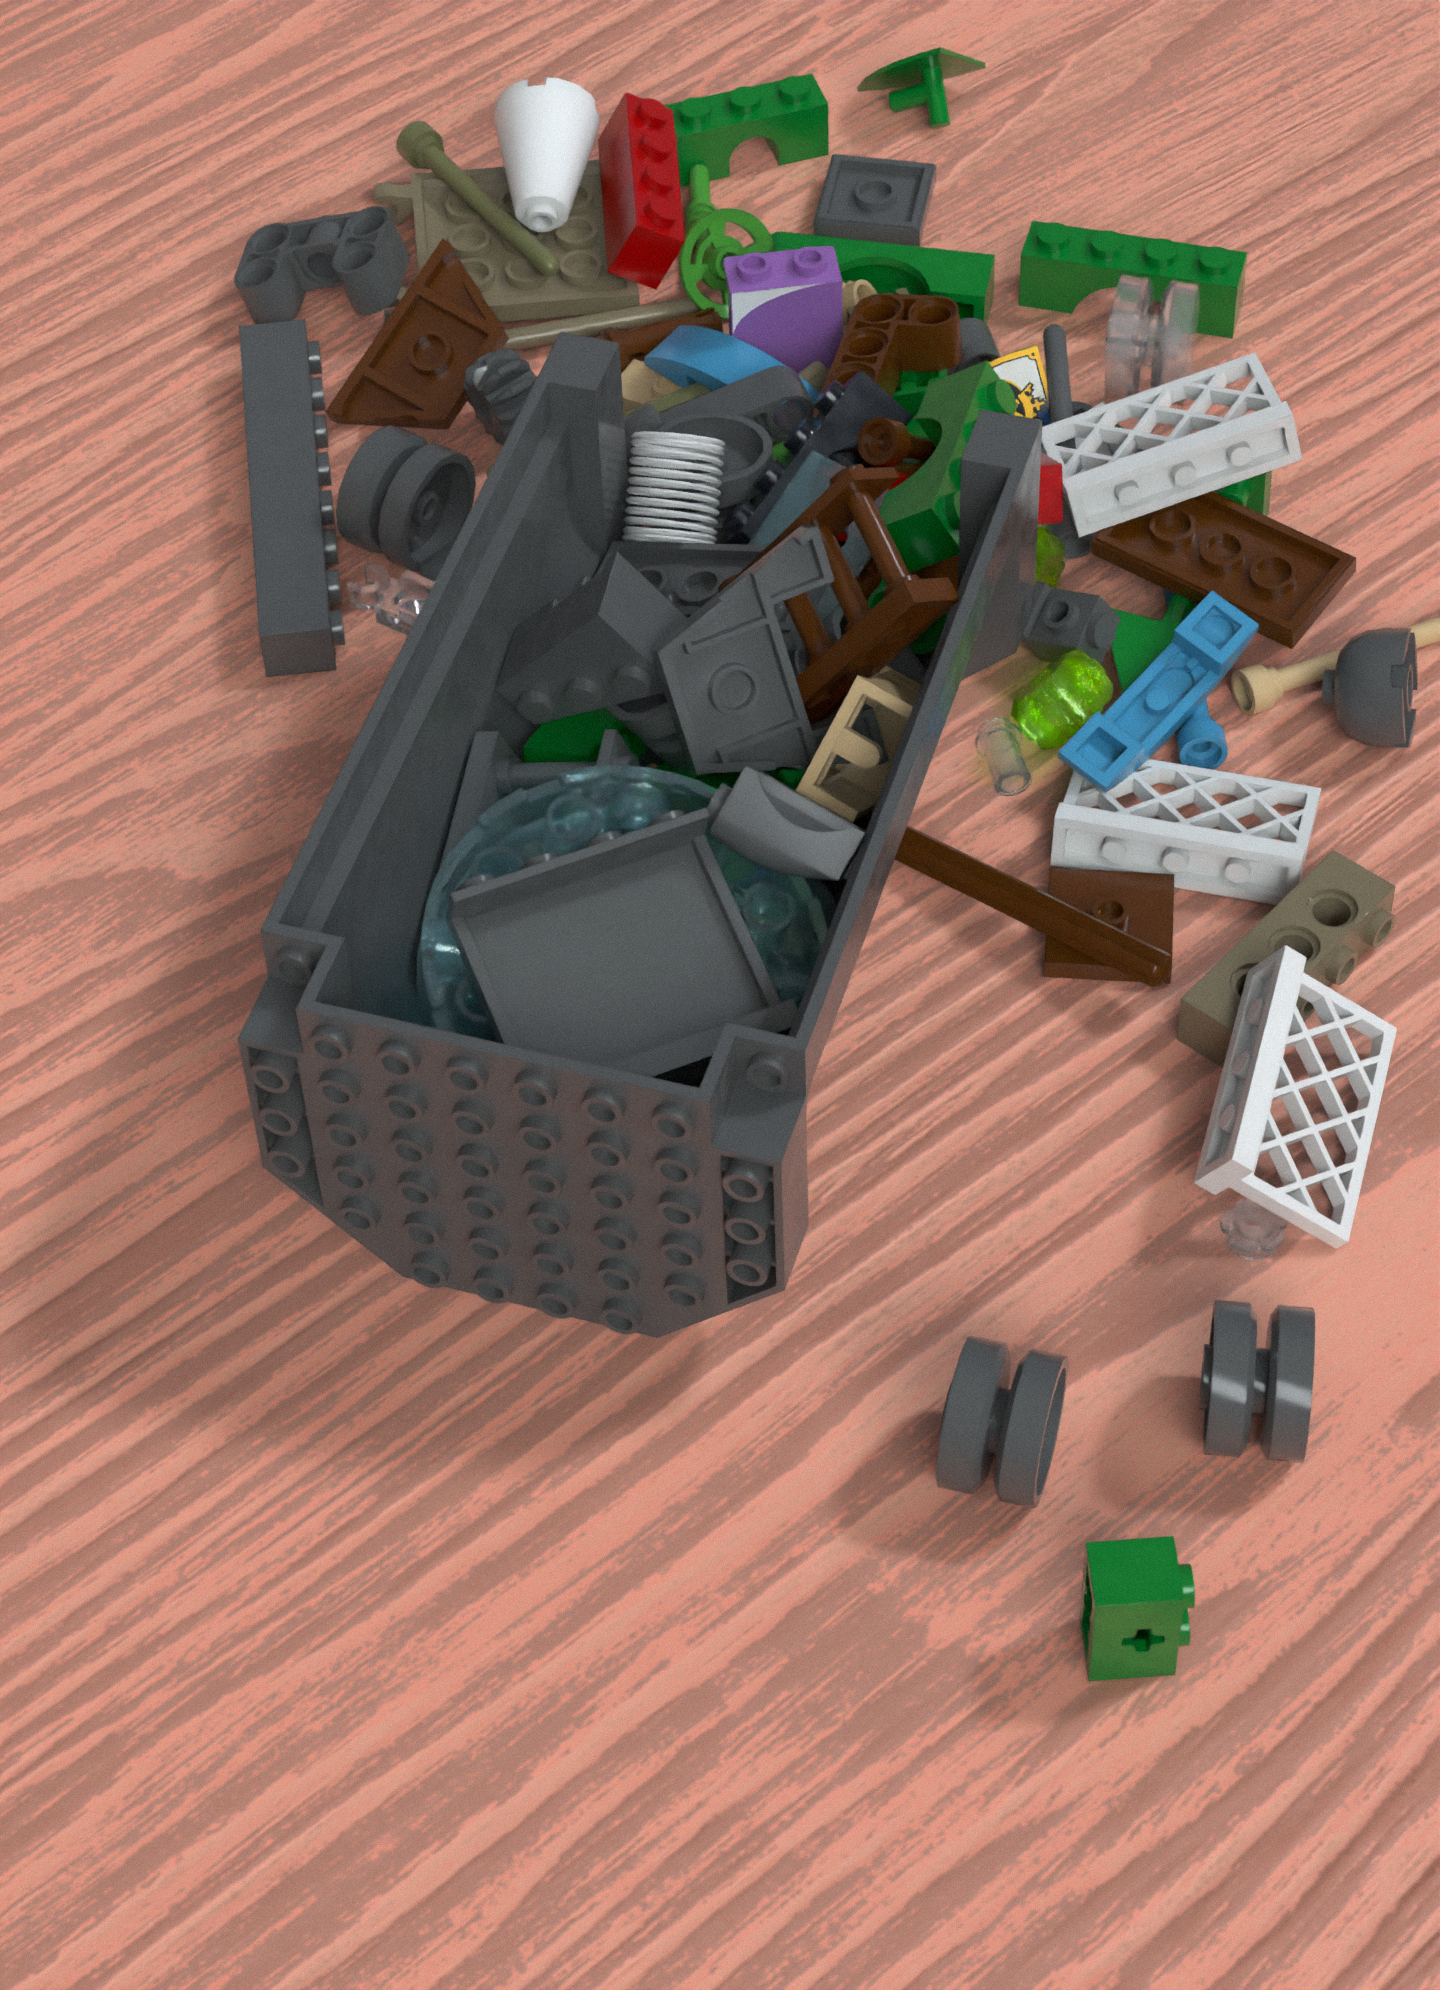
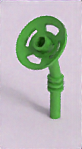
[679,164,776,319]

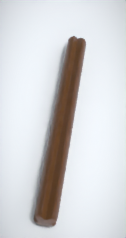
[895,825,1173,988]

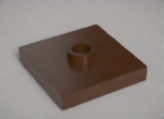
[1044,868,1174,984]

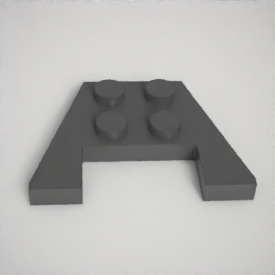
[650,523,889,774]

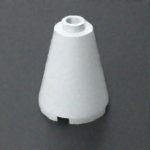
[494,77,600,232]

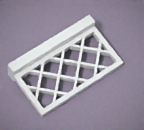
[1041,352,1303,537]
[1050,759,1321,905]
[1194,945,1397,1249]

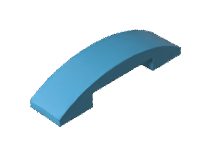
[644,325,820,405]
[1058,590,1259,793]

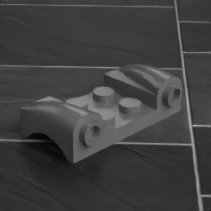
[707,765,866,881]

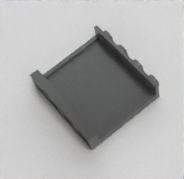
[446,808,798,1086]

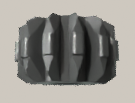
[463,348,538,445]

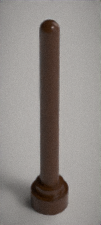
[857,417,936,467]

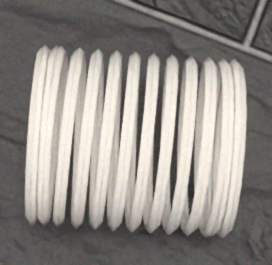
[622,431,726,544]

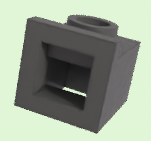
[1021,581,1121,670]

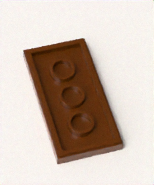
[1091,491,1356,649]

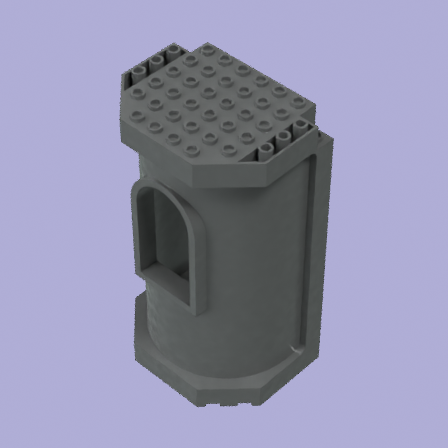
[238,332,1042,1338]

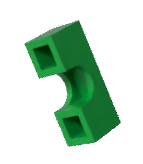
[664,73,829,187]

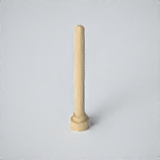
[1231,616,1440,716]

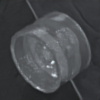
[1104,275,1200,406]

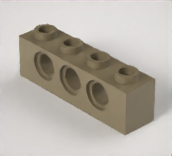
[1177,850,1396,1068]

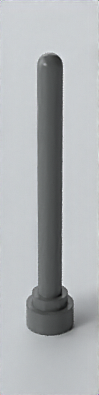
[1043,324,1096,559]

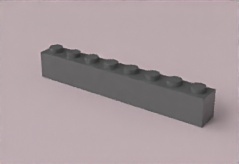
[239,319,345,677]

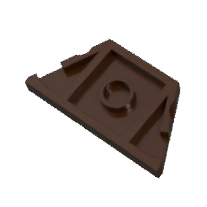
[325,239,509,429]

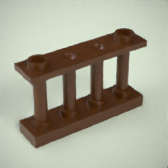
[718,464,960,725]

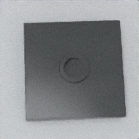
[814,154,936,246]

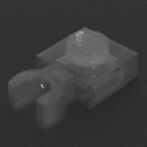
[347,562,435,635]

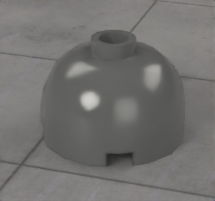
[1322,628,1418,748]

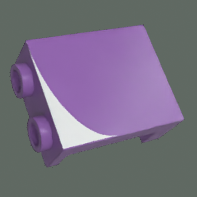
[723,246,843,373]

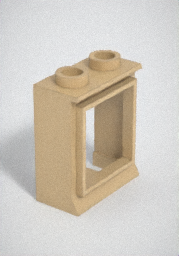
[796,665,921,823]

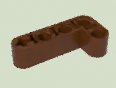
[813,293,963,420]

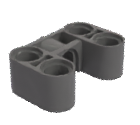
[234,206,409,324]

